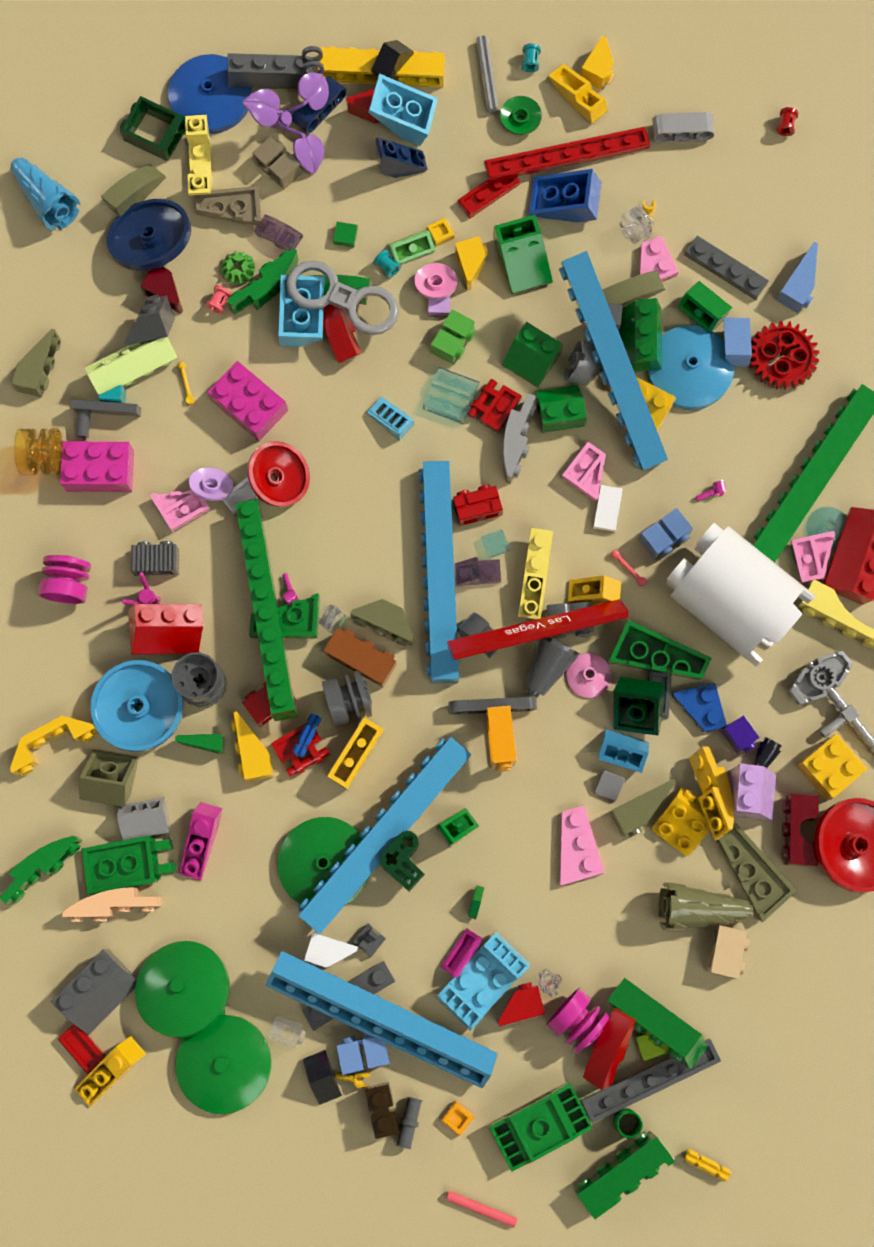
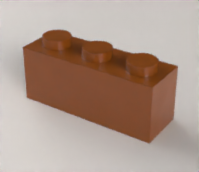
[324,627,397,688]

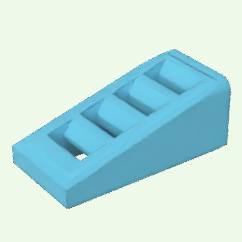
[367,397,414,440]

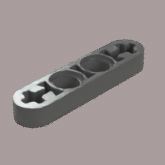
[448,697,537,715]

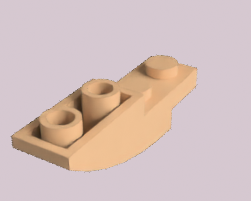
[62,887,161,922]

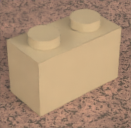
[707,925,750,979]

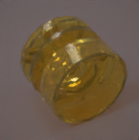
[14,428,63,475]

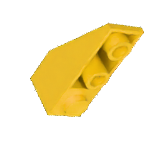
[231,711,274,782]
[74,1036,146,1107]

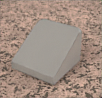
[594,770,625,802]

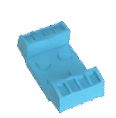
[435,931,531,1031]

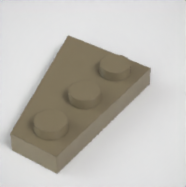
[195,186,262,226]

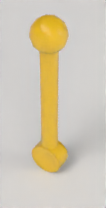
[177,362,195,405]

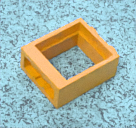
[486,706,517,772]

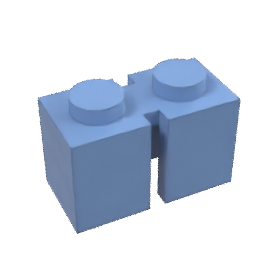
[639,508,693,559]
[337,1033,390,1075]

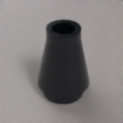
[753,737,782,768]

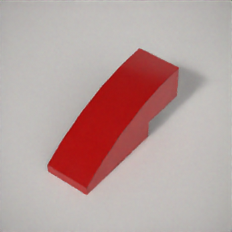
[323,304,362,363]
[583,1008,636,1090]

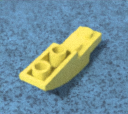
[518,528,553,619]

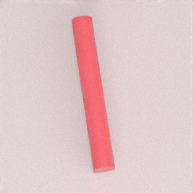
[446,1191,517,1228]

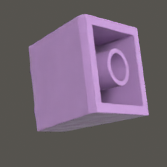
[729,763,776,821]

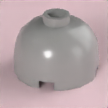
[564,339,603,385]

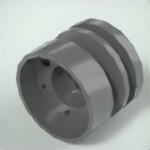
[172,652,227,708]
[322,670,372,727]

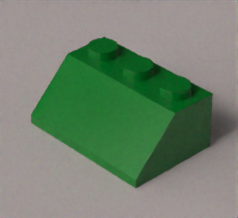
[619,298,662,372]

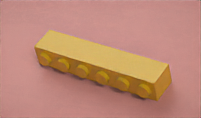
[318,46,445,88]

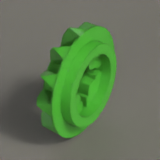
[221,251,255,284]

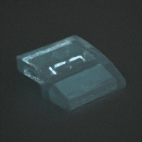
[423,367,480,424]

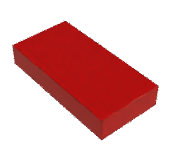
[58,1024,106,1074]

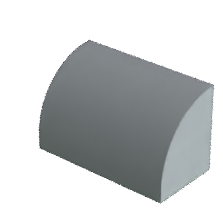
[117,797,169,840]

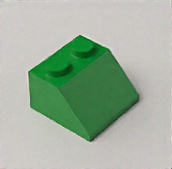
[502,321,563,388]
[535,385,587,433]

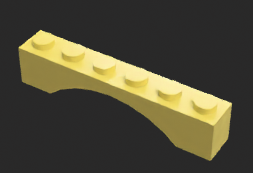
[797,580,874,649]

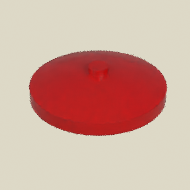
[814,798,874,892]

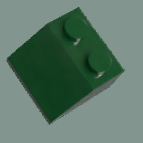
[613,677,665,736]

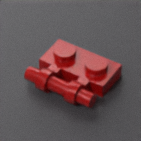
[467,379,522,433]
[271,722,330,777]

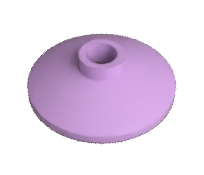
[189,468,233,501]

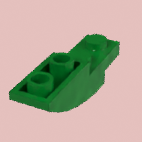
[227,248,299,315]
[0,836,83,905]

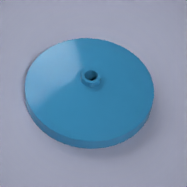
[647,325,734,410]
[91,660,184,752]

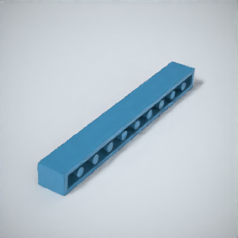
[559,251,668,470]
[419,461,459,684]
[297,737,471,934]
[265,951,498,1089]

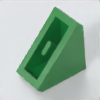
[437,808,479,848]

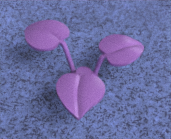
[242,73,329,174]

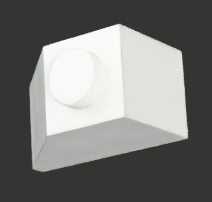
[304,933,359,970]

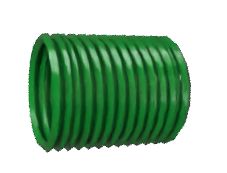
[613,1108,643,1139]

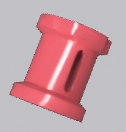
[206,285,232,314]

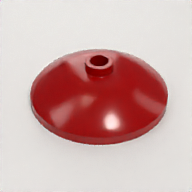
[247,441,310,507]

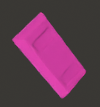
[441,928,482,978]

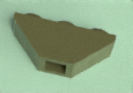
[350,599,414,646]

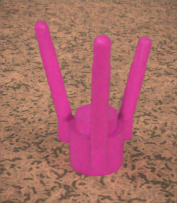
[121,572,161,606]

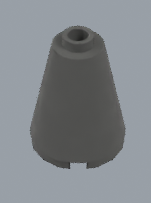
[524,637,580,698]

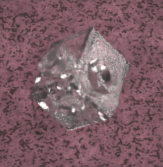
[619,204,654,244]

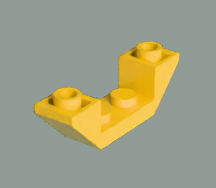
[10,716,98,776]

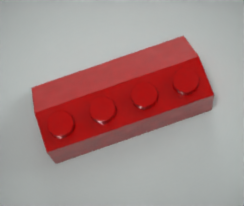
[824,507,874,605]

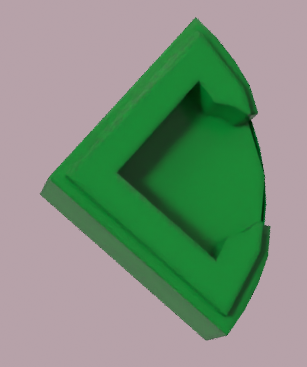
[468,886,485,919]

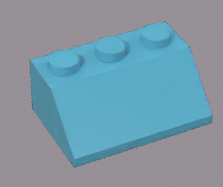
[279,275,324,347]

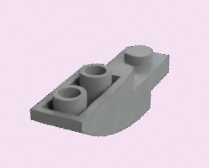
[503,393,538,484]

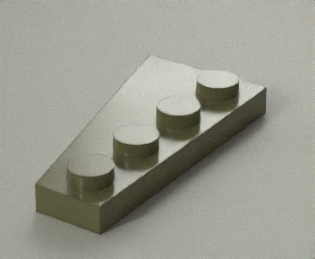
[718,821,797,922]

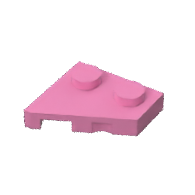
[150,490,211,532]
[791,531,835,584]

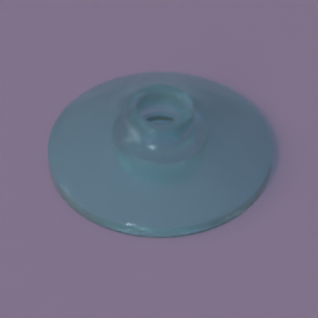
[806,507,847,550]

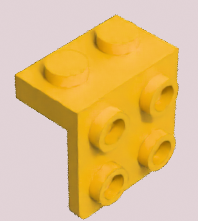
[652,787,710,856]

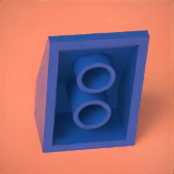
[529,169,602,222]

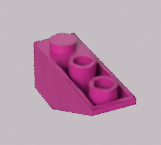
[179,802,223,881]

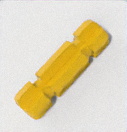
[684,1149,731,1182]

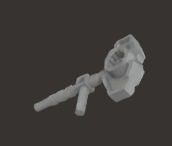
[788,651,874,754]

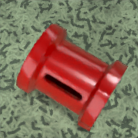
[776,107,799,136]

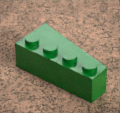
[608,620,712,680]
[607,978,707,1070]
[575,1131,675,1220]

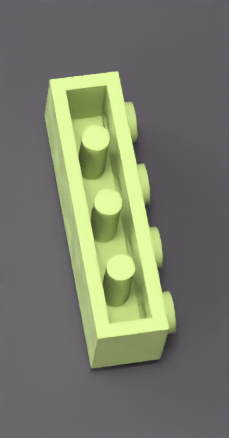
[84,337,178,395]

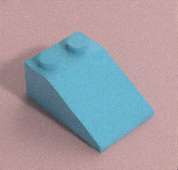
[368,74,438,146]

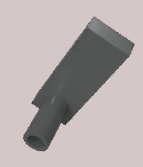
[71,399,141,438]

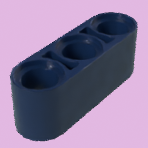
[292,76,347,133]

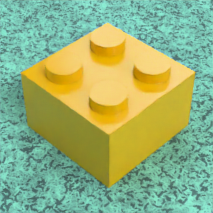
[796,733,868,801]

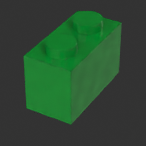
[677,281,732,333]

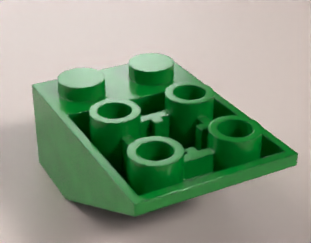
[493,214,553,294]

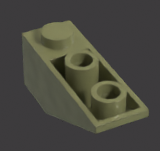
[11,329,61,397]

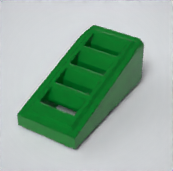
[175,734,225,754]

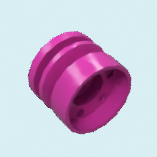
[37,555,91,604]
[546,988,610,1054]

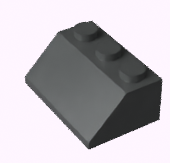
[50,949,137,1035]

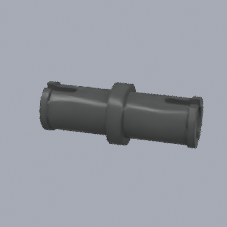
[396,1097,423,1149]

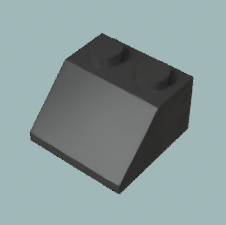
[125,295,175,345]

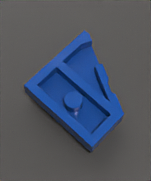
[672,683,727,733]

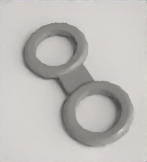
[287,260,399,335]

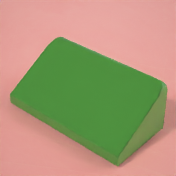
[387,230,436,264]

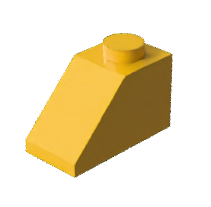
[580,35,614,90]
[455,236,488,290]
[568,575,621,605]

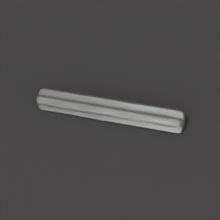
[477,35,498,113]

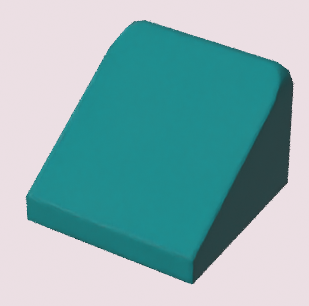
[98,385,126,403]

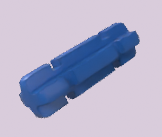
[292,713,321,757]

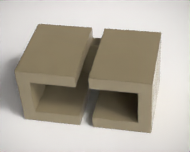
[252,136,302,190]

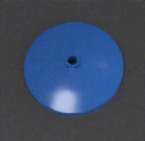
[168,54,252,134]

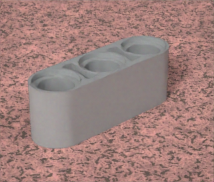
[652,112,714,143]

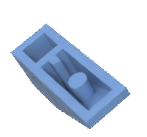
[777,242,818,313]

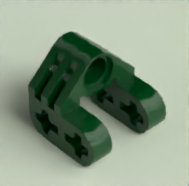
[380,831,425,892]

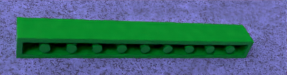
[753,384,874,563]
[235,499,297,722]

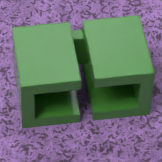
[431,309,476,365]

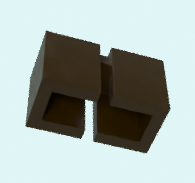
[365,1082,400,1139]

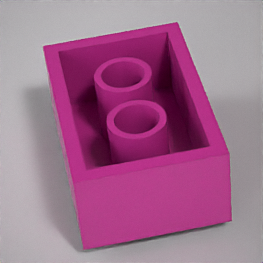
[208,361,288,441]
[60,441,134,492]

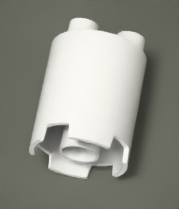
[666,523,816,667]

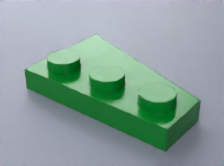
[249,593,320,639]

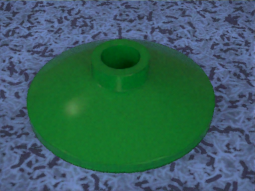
[500,96,542,135]

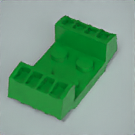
[489,1083,593,1172]

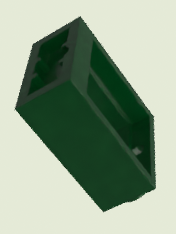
[120,96,186,161]

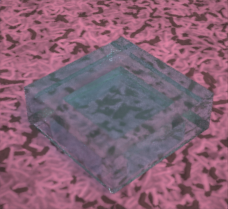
[481,529,510,559]

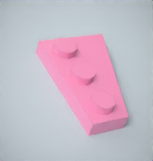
[560,806,605,886]

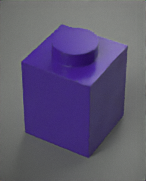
[721,715,760,753]

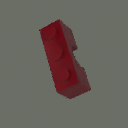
[781,794,819,867]

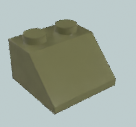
[79,750,138,807]

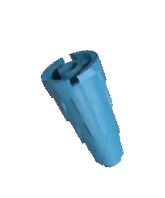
[10,157,80,230]

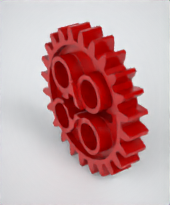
[749,321,820,390]

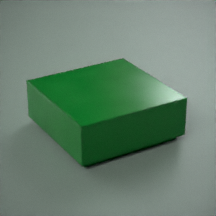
[333,222,358,247]

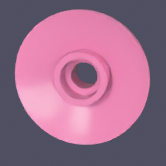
[415,263,457,299]
[566,653,612,698]

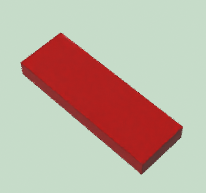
[457,177,521,219]

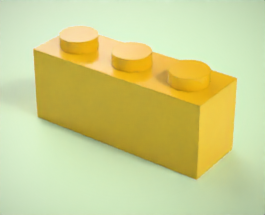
[327,717,384,791]

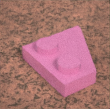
[639,236,678,281]
[562,442,606,502]

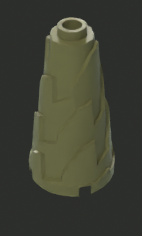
[658,882,753,931]

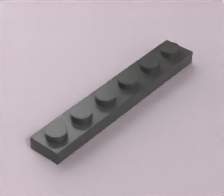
[581,1038,721,1123]

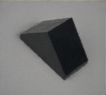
[371,40,414,79]
[303,1050,342,1105]

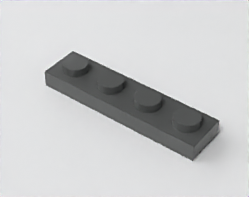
[685,235,769,300]
[302,961,395,1031]

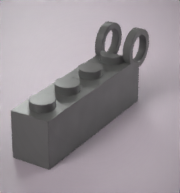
[227,46,324,89]

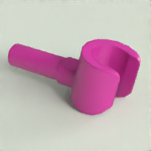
[696,481,726,501]
[282,573,298,604]

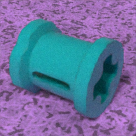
[521,43,541,72]
[373,250,401,279]

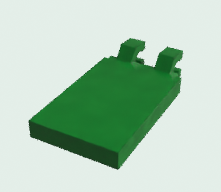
[82,836,176,895]

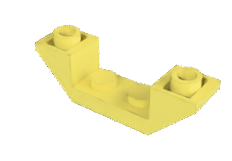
[185,115,213,196]

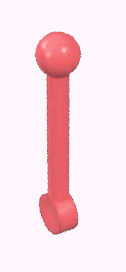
[611,550,646,586]

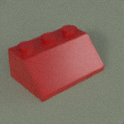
[128,604,203,655]

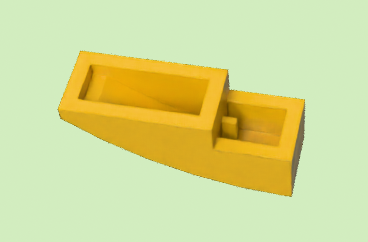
[548,64,608,123]

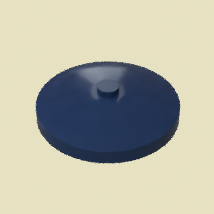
[107,199,191,271]

